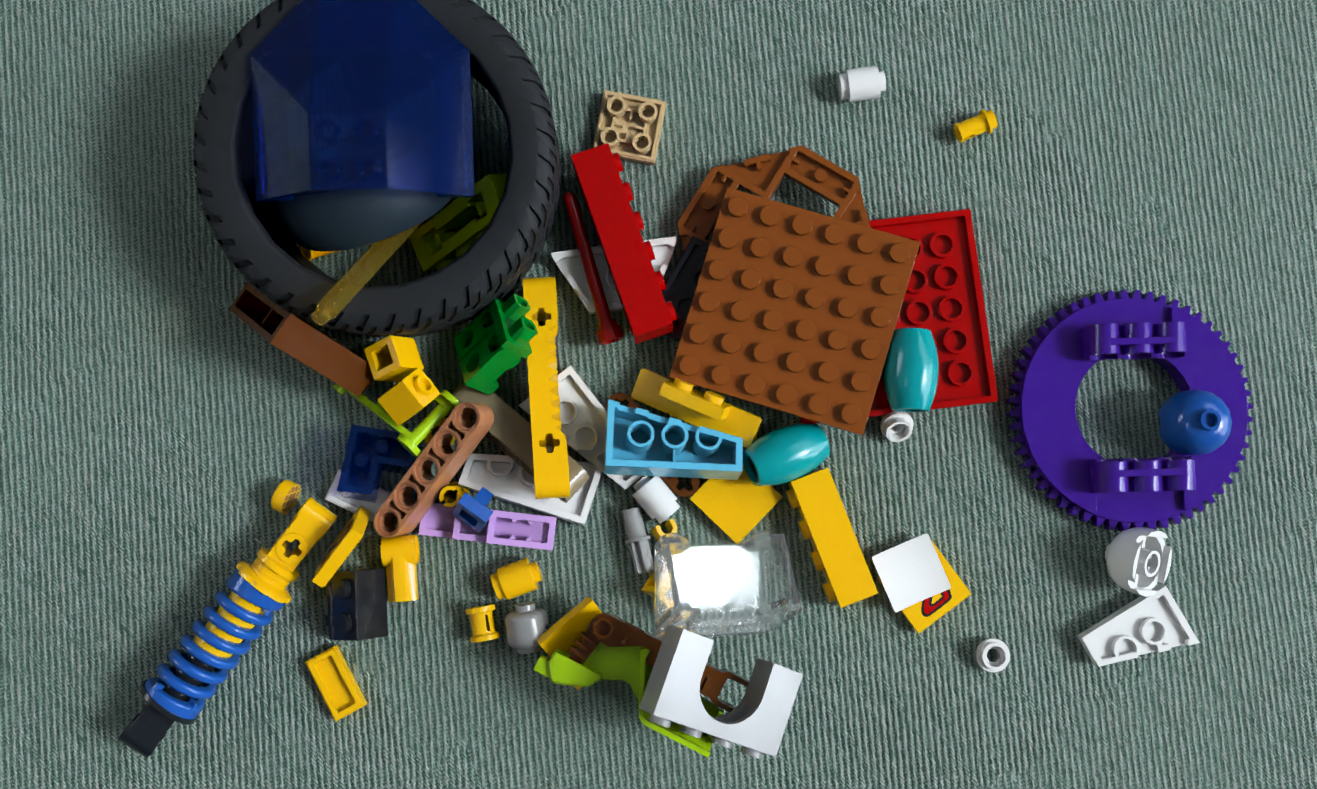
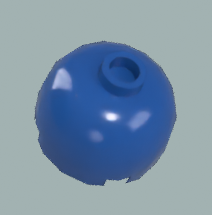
[1158,389,1232,456]

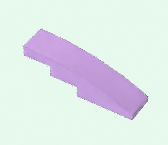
[418,503,557,550]

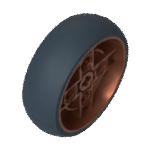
[274,124,457,251]

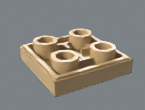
[592,90,667,166]

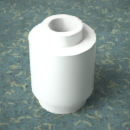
[838,65,886,102]
[632,476,680,524]

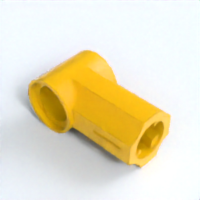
[380,534,420,602]

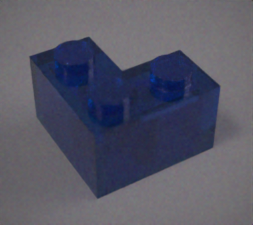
[337,425,422,503]

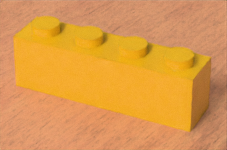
[785,467,878,608]

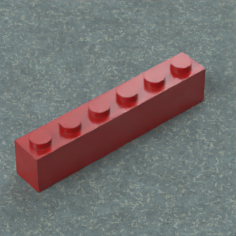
[571,143,677,344]

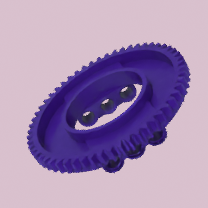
[1006,289,1253,531]

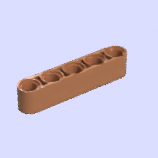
[373,402,494,538]

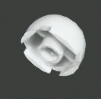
[1105,527,1172,597]

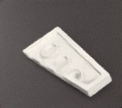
[518,365,643,490]
[458,453,602,526]

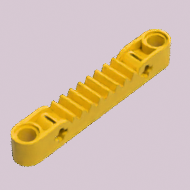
[522,276,570,499]

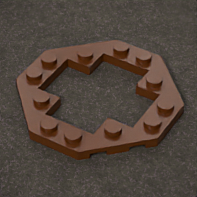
[677,145,871,251]

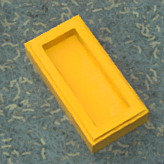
[305,645,368,722]

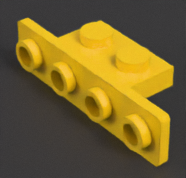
[631,368,762,448]

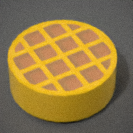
[271,479,301,514]

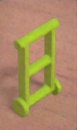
[332,354,460,457]

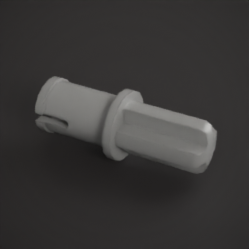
[620,507,655,574]

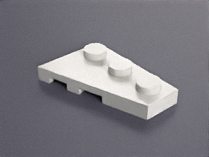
[1077,584,1200,667]

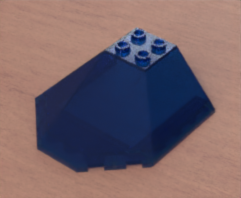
[250,0,475,202]

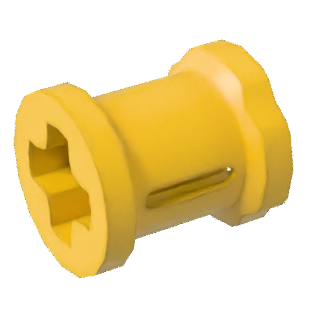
[465,604,500,643]

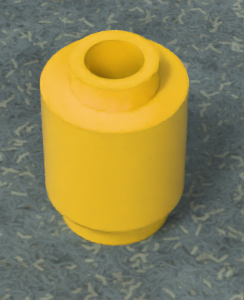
[490,557,543,600]

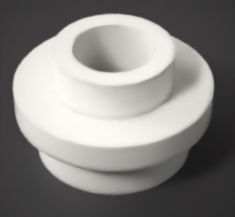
[880,411,914,442]
[976,638,1010,672]

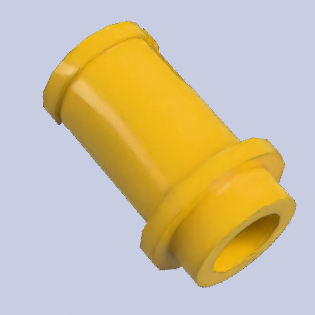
[953,109,998,143]
[439,481,470,507]

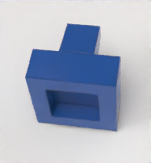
[452,487,494,533]

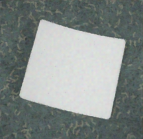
[872,533,951,612]

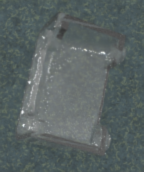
[654,531,802,639]

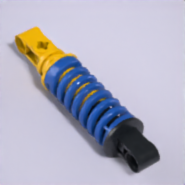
[118,497,338,758]

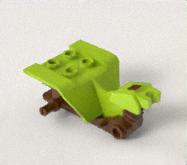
[533,612,750,758]

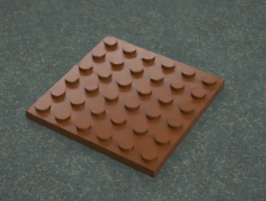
[669,187,921,436]

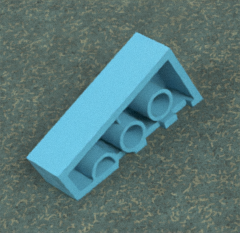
[604,399,743,480]

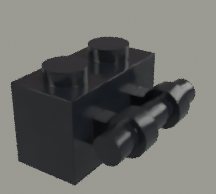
[323,569,388,641]

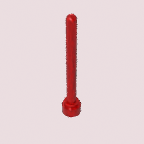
[563,192,624,345]

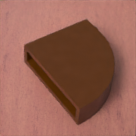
[229,282,374,397]

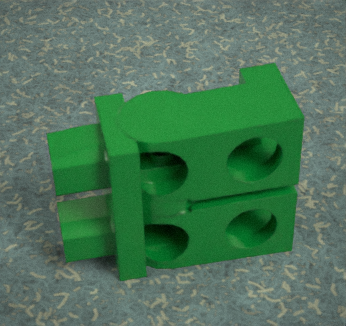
[453,294,538,395]

